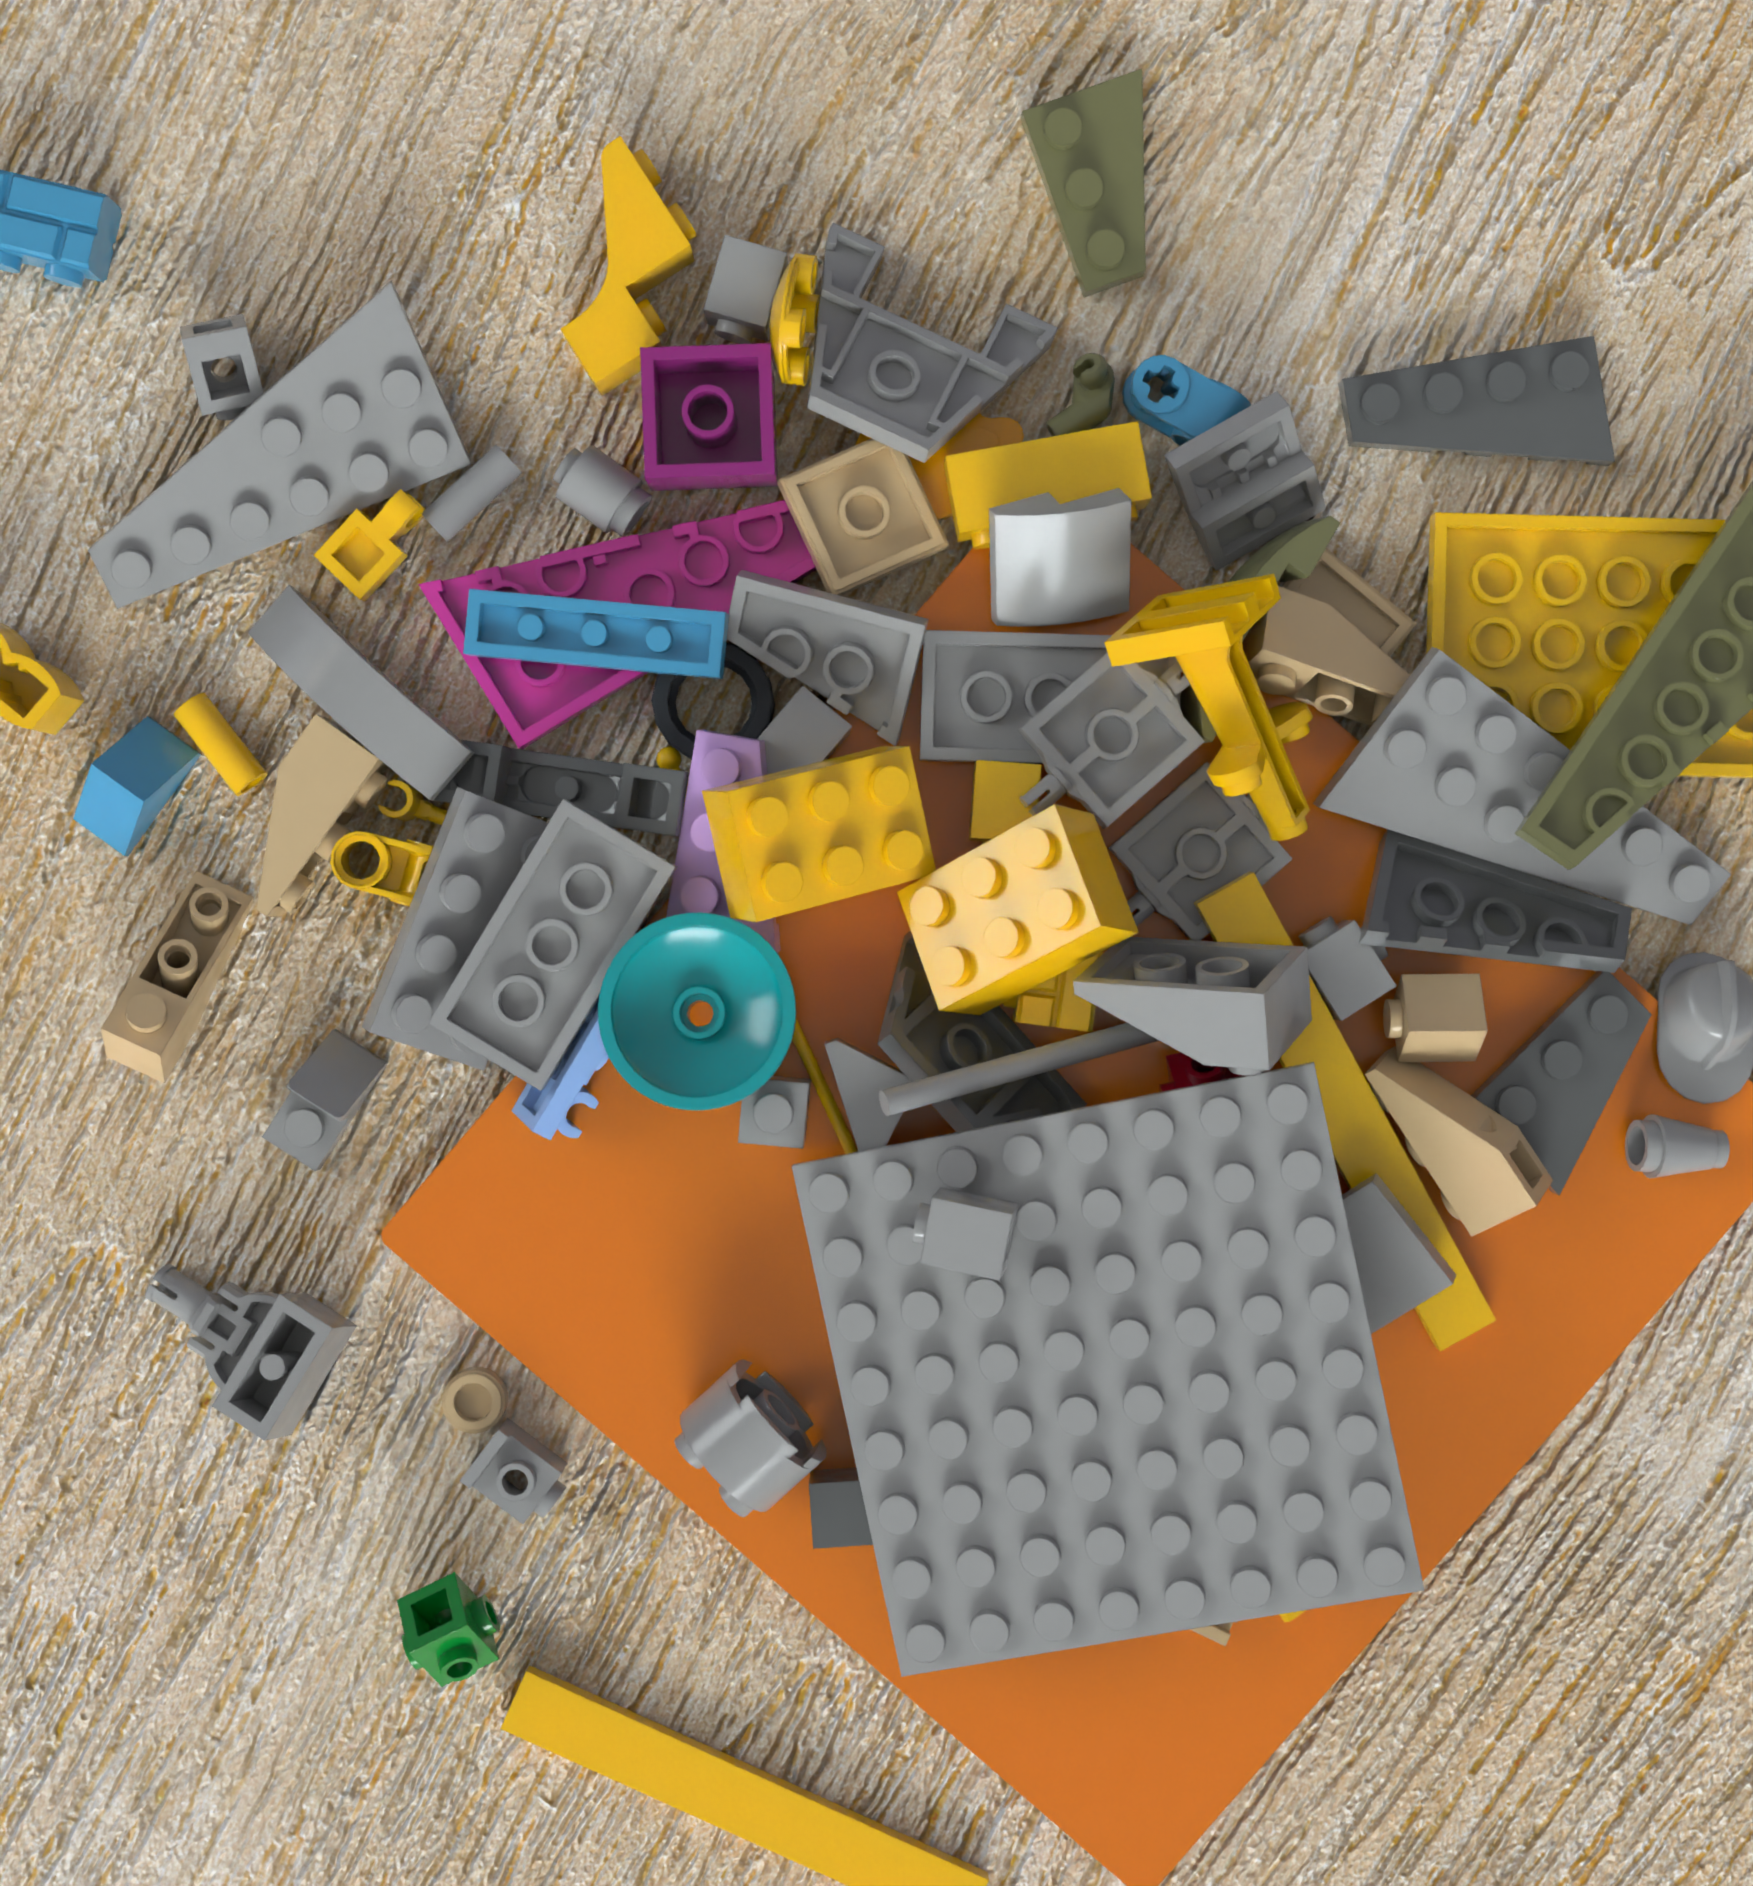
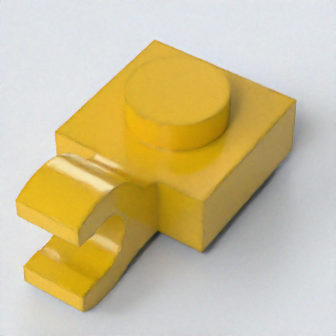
[314,489,425,602]

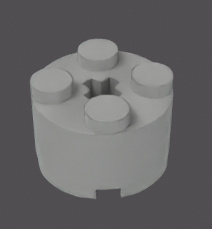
[674,1360,826,1517]

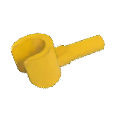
[378,780,447,826]

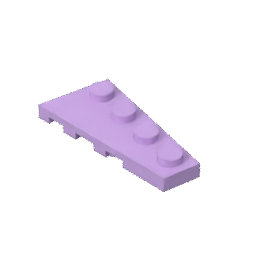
[666,729,781,954]

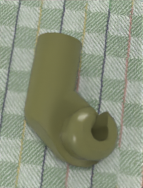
[1045,353,1115,436]

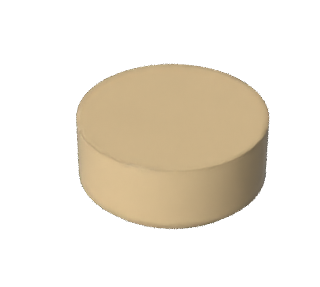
[442,1367,508,1434]

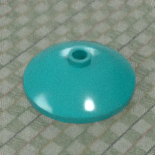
[598,912,796,1111]

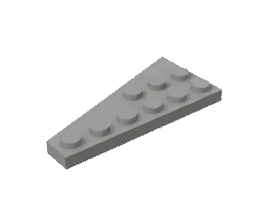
[88,280,471,609]
[1313,647,1731,925]

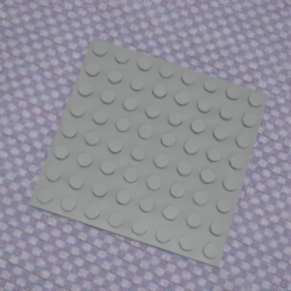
[792,1062,1424,1677]

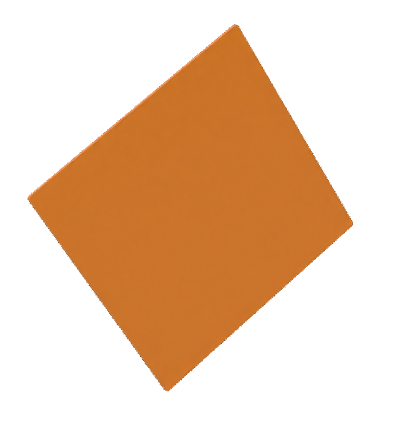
[381,544,1753,1886]

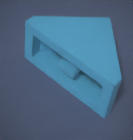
[73,716,201,856]

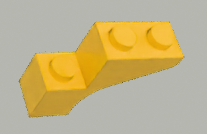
[560,136,697,396]

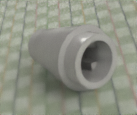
[1625,1114,1730,1178]

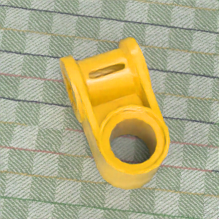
[330,831,434,907]

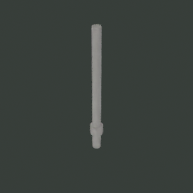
[879,1023,1159,1116]

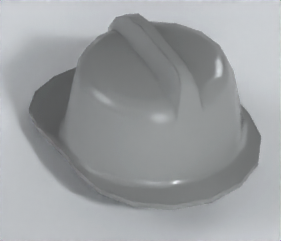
[1657,952,1753,1104]

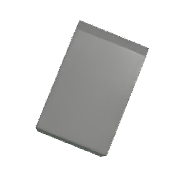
[824,1038,911,1151]

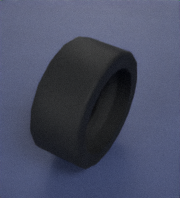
[651,643,775,760]

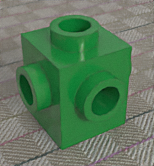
[397,1572,500,1687]

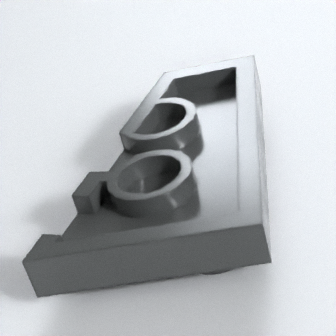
[1471,971,1652,1196]

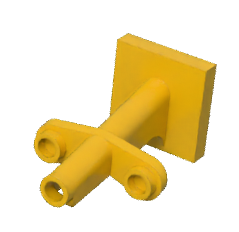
[1104,574,1313,841]

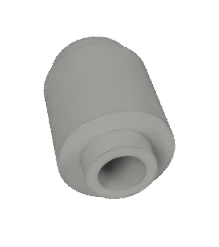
[553,445,652,537]

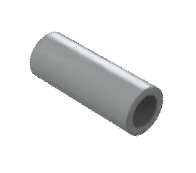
[421,445,522,542]

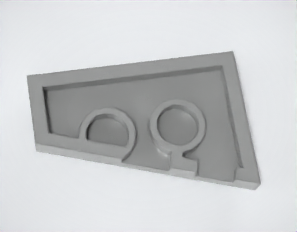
[727,570,929,746]

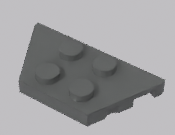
[877,931,1087,1132]

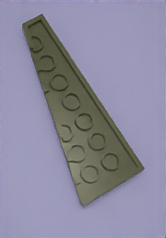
[1515,480,1753,870]

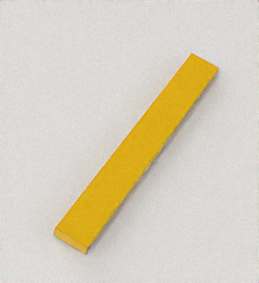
[1194,871,1496,1352]
[500,1665,989,1886]

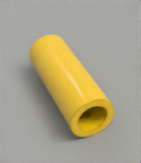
[174,692,268,796]

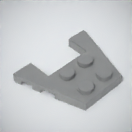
[807,223,1058,463]

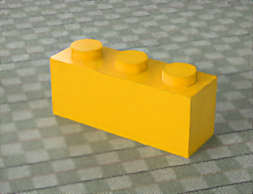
[944,421,1152,549]

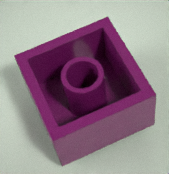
[640,343,778,491]

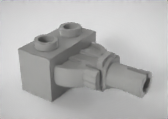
[145,1264,357,1441]

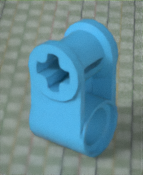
[1122,355,1251,446]

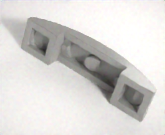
[248,585,475,800]

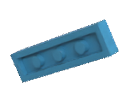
[463,589,729,679]

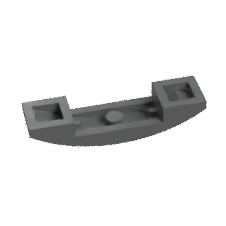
[434,740,689,837]

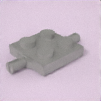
[1018,652,1205,829]
[1108,762,1293,941]

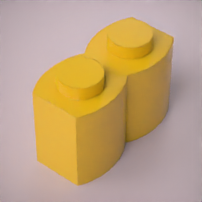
[0,623,84,735]

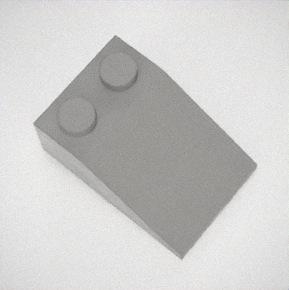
[1073,937,1312,1075]

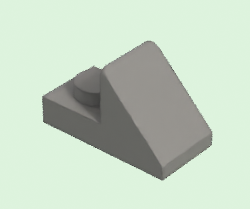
[262,1029,388,1171]

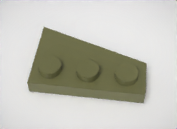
[1021,69,1146,298]

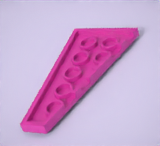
[418,500,817,750]

